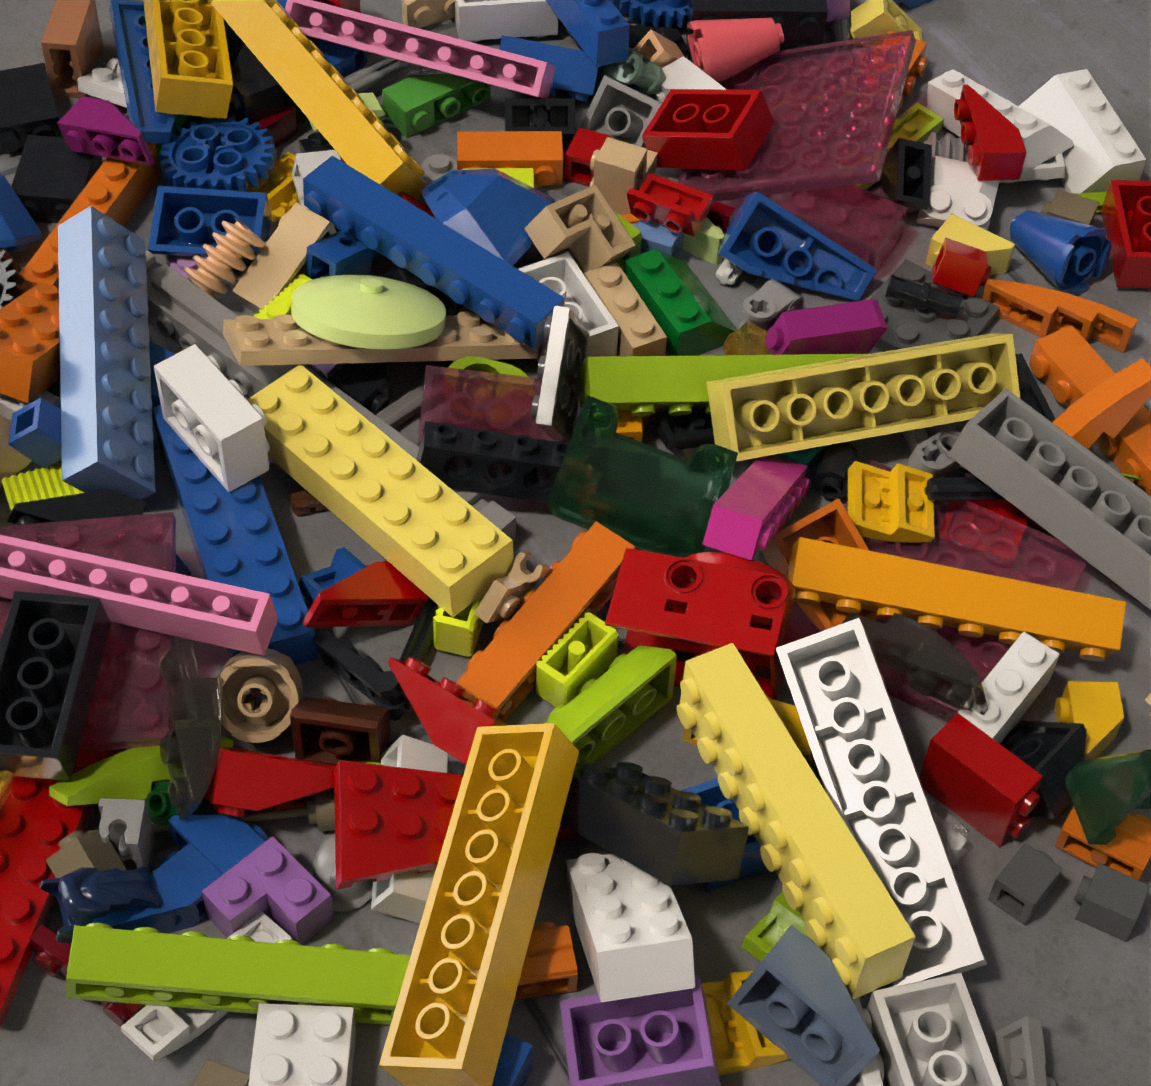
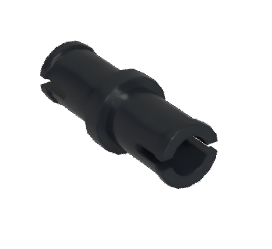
[885,274,963,317]

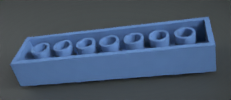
[58,206,155,500]

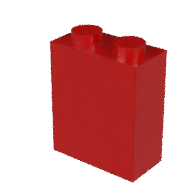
[919,713,1042,848]

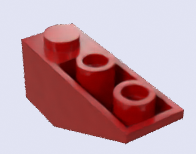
[954,85,1027,181]
[388,656,510,765]

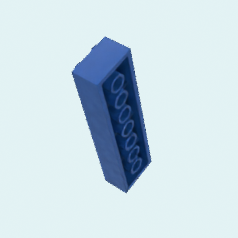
[152,405,318,665]

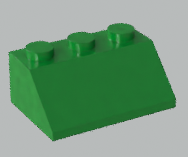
[624,248,740,356]

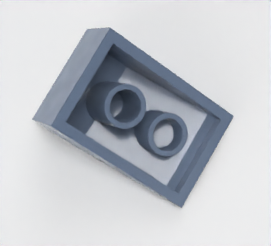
[727,925,880,1086]

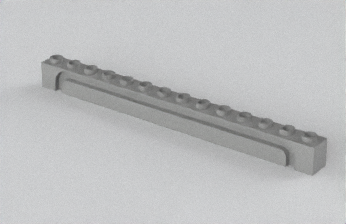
[145,249,516,543]

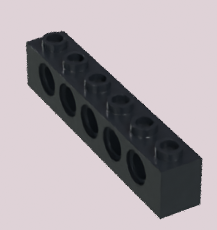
[417,421,661,519]

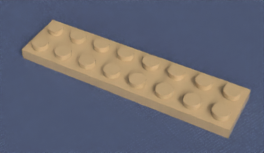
[223,311,540,366]

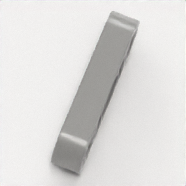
[907,420,970,478]

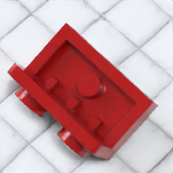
[626,172,714,237]

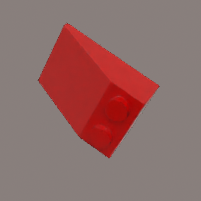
[204,745,336,817]

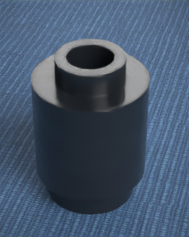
[813,442,859,499]

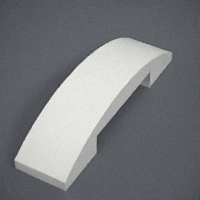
[121,912,292,1061]

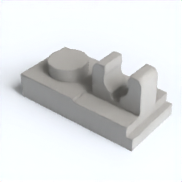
[996,1015,1056,1086]

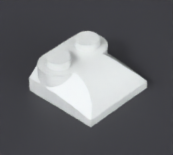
[917,155,999,231]

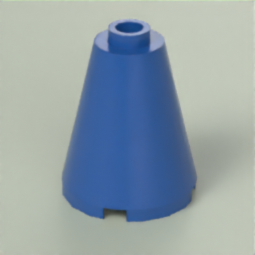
[1010,211,1112,295]

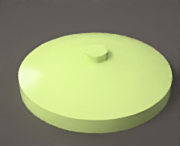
[291,275,446,350]

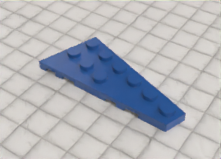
[109,0,178,143]

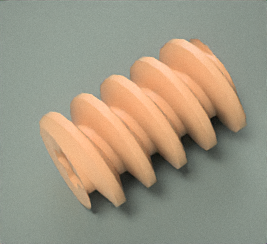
[184,218,265,300]

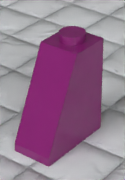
[765,299,887,355]

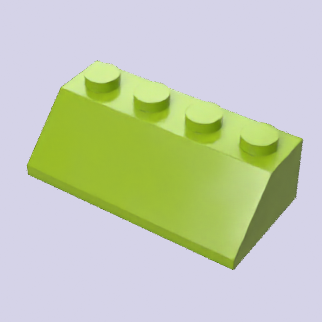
[543,645,677,770]

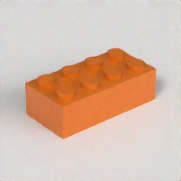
[0,283,60,403]

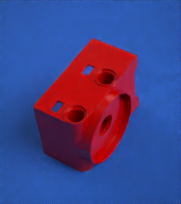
[605,548,796,701]

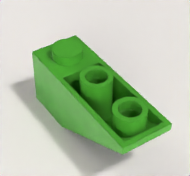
[382,73,490,138]

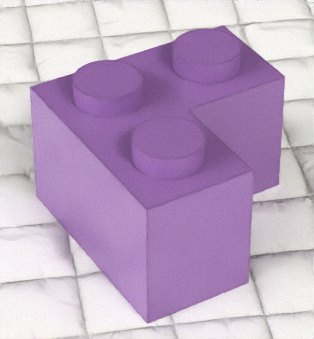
[201,836,334,946]

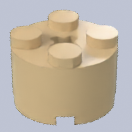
[211,648,303,743]

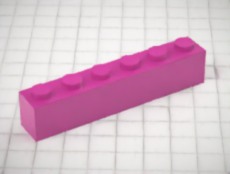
[702,455,811,560]

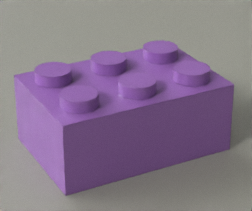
[560,975,721,1086]

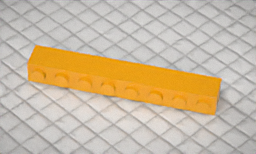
[787,537,1126,661]

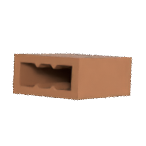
[41,0,103,98]

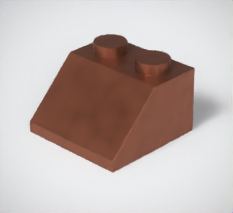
[290,697,391,765]

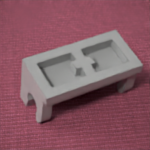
[98,798,156,873]

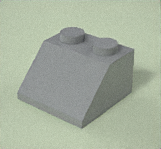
[580,75,662,148]

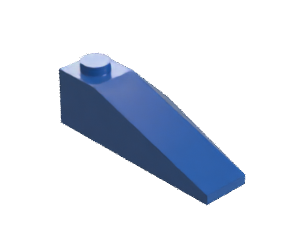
[718,191,877,301]

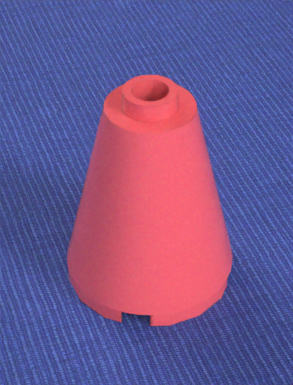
[687,18,784,83]

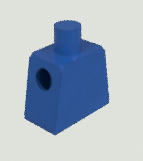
[305,231,379,279]

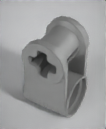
[738,279,804,345]

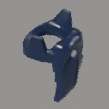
[39,867,161,944]

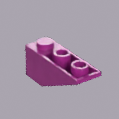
[57,96,155,166]

